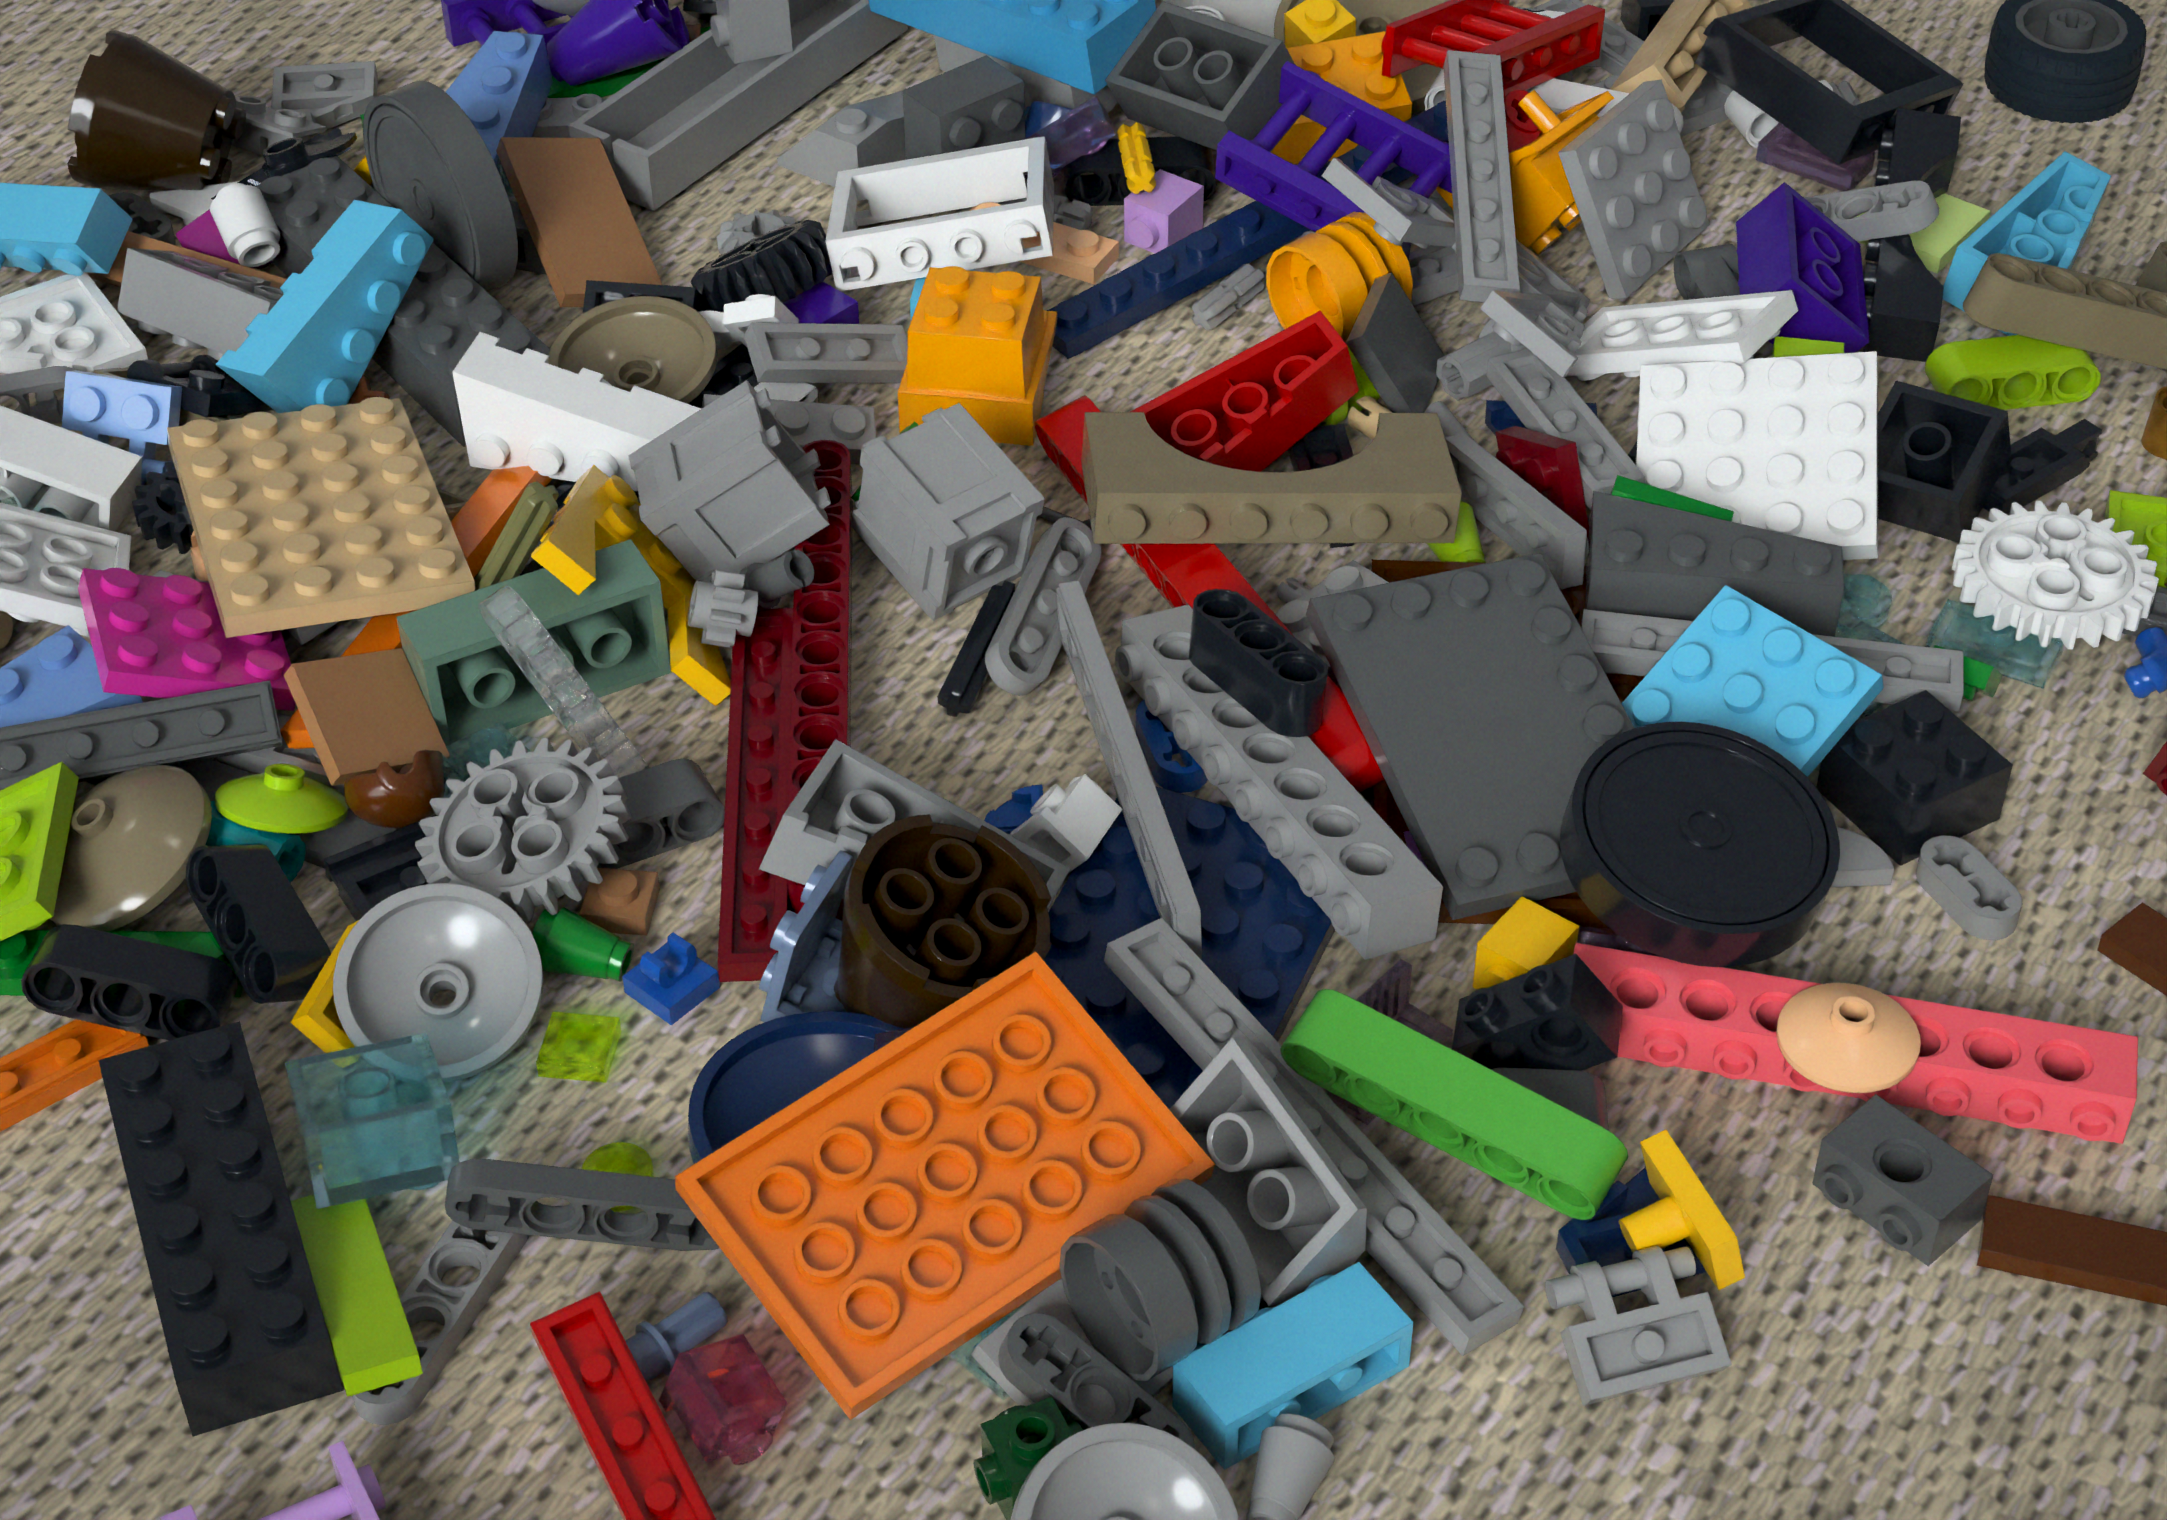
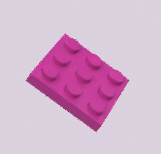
[78,568,296,711]

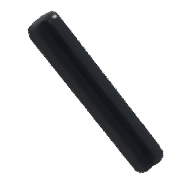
[937,581,1015,717]

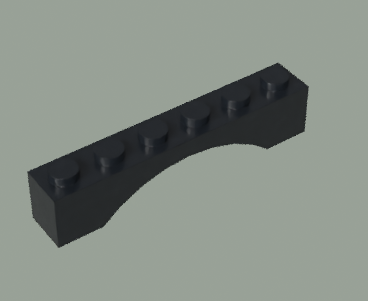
[1863,108,1961,362]

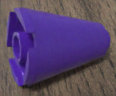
[547,0,690,86]

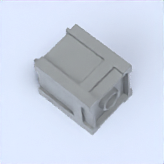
[628,380,831,583]
[851,403,1045,621]

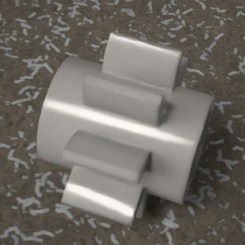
[688,569,758,648]

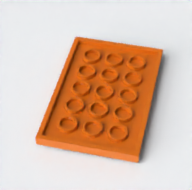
[675,952,1215,1420]

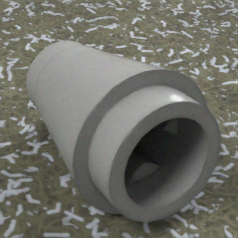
[1246,1414,1335,1520]

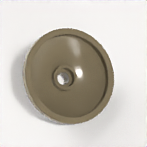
[548,296,718,404]
[50,765,212,931]

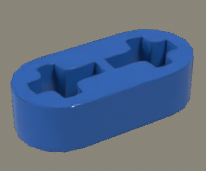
[1135,699,1208,793]

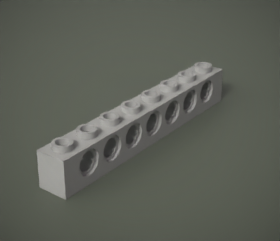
[1115,605,1443,960]

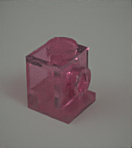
[659,1334,788,1465]

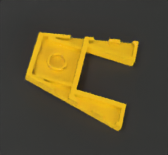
[531,465,731,706]

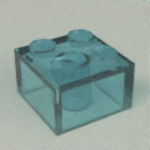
[285,1032,460,1209]

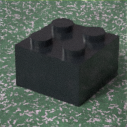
[1878,381,2011,543]
[1816,690,2013,866]

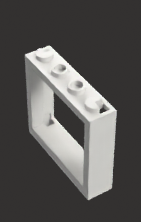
[825,136,1054,291]

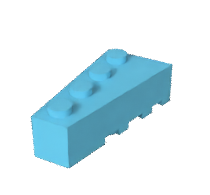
[1943,151,2111,336]
[215,200,434,413]

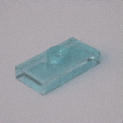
[1925,599,2064,689]

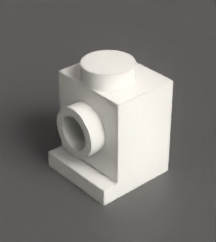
[1010,774,1122,873]

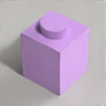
[1124,169,1204,253]

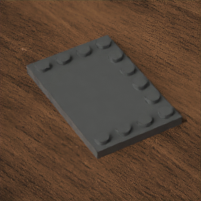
[1306,553,1634,920]

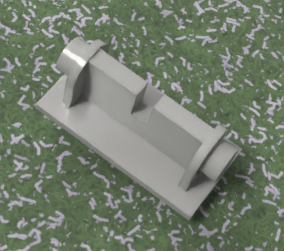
[232,96,326,154]

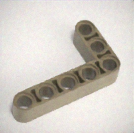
[1963,241,2167,370]

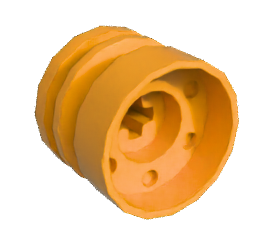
[1266,212,1413,343]

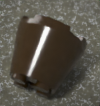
[67,30,246,191]
[834,814,1052,1030]

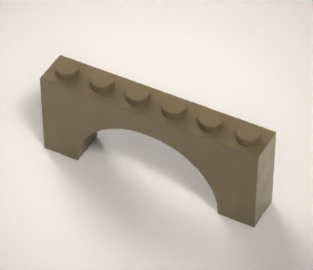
[1081,412,1462,544]

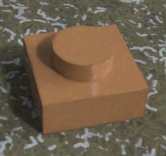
[579,868,660,936]

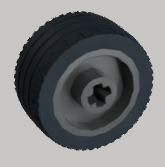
[1984,0,2147,123]

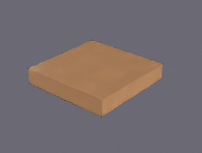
[283,648,450,786]

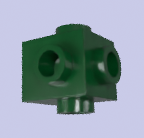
[973,1396,1083,1520]

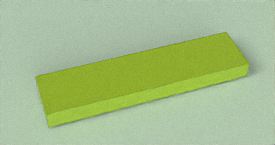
[291,1181,423,1397]

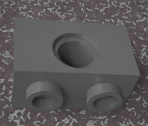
[1812,1094,1993,1267]

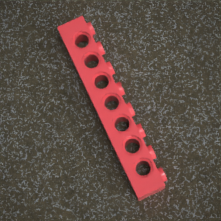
[1574,943,2138,1144]

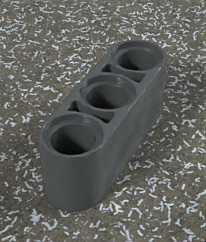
[597,758,725,869]

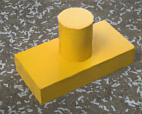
[1619,1130,1745,1290]

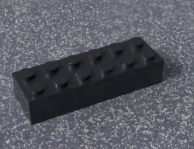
[98,1021,343,1436]

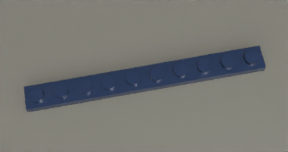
[1047,100,1449,359]

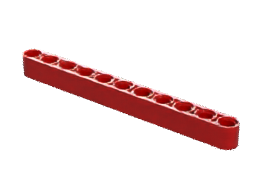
[1034,395,1385,794]

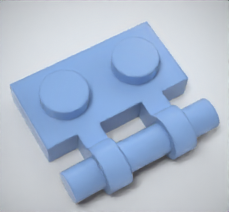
[62,370,182,485]

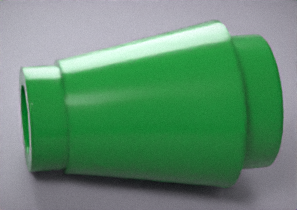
[532,907,634,982]

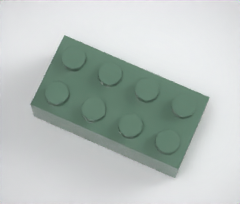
[396,539,671,750]

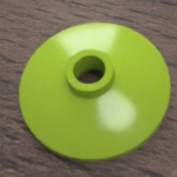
[215,764,348,834]

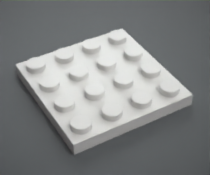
[1636,351,1878,560]

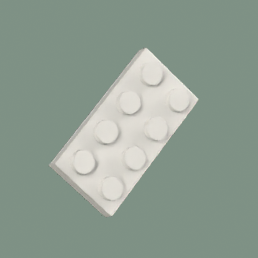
[1566,290,1798,381]

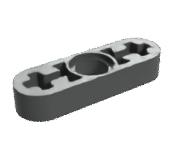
[998,1313,1195,1449]

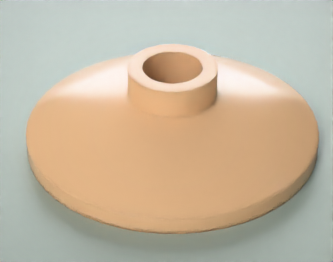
[1776,983,1921,1093]

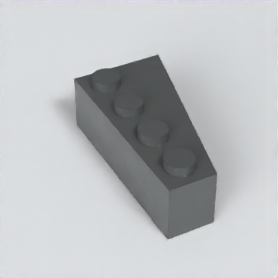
[1585,491,1844,637]

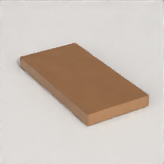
[496,137,662,308]

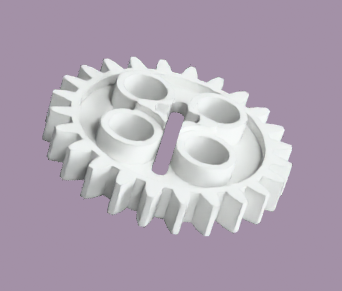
[1952,501,2159,649]

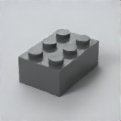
[1105,1,1295,150]

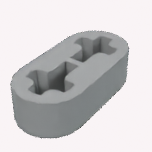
[1916,835,2023,940]

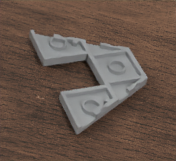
[1322,157,1590,378]

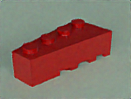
[1130,311,1359,472]

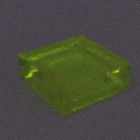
[536,1011,622,1083]

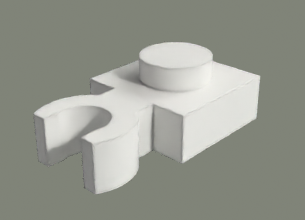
[698,294,799,349]

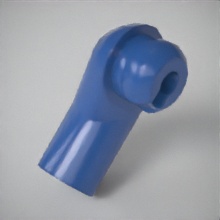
[2124,627,2167,698]

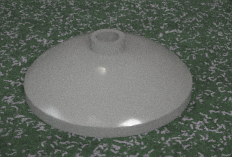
[333,883,543,1083]
[1011,1423,1239,1520]

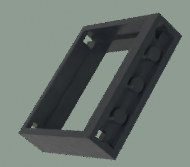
[1695,0,1964,164]

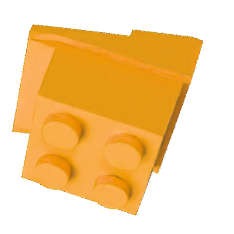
[1436,90,1614,255]
[898,266,1057,446]

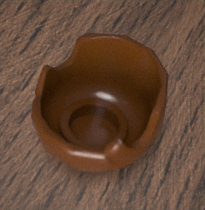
[344,750,445,828]

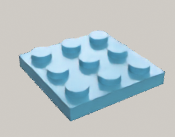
[1621,585,1884,777]

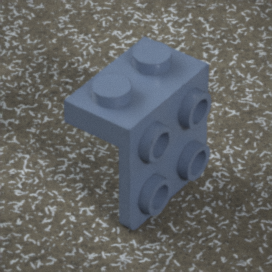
[759,850,853,1022]

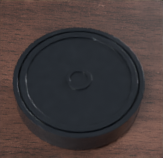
[1560,722,1840,967]

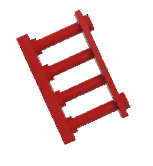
[1381,0,1606,98]

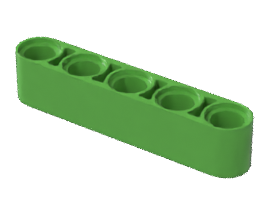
[1280,989,1628,1220]

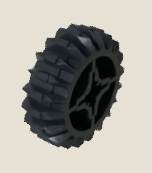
[691,220,832,312]

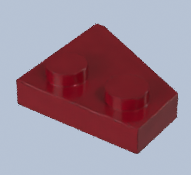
[1495,426,1589,538]

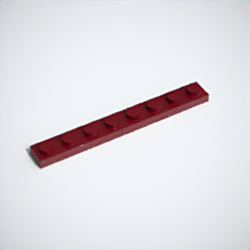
[717,608,793,982]

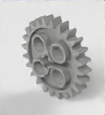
[415,737,631,923]

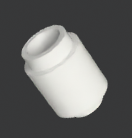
[210,183,280,267]

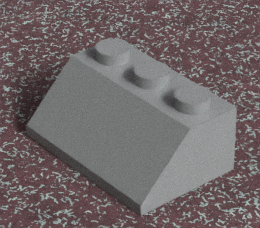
[1169,1037,1367,1306]

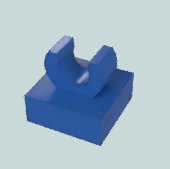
[622,932,720,1025]

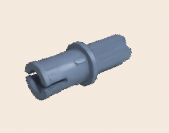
[626,1292,728,1382]

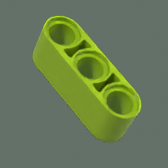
[1925,335,2101,410]

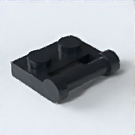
[127,355,273,417]

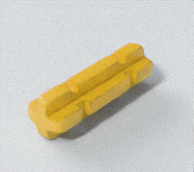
[1117,122,1156,194]

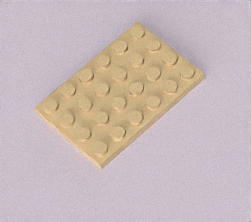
[167,397,475,638]

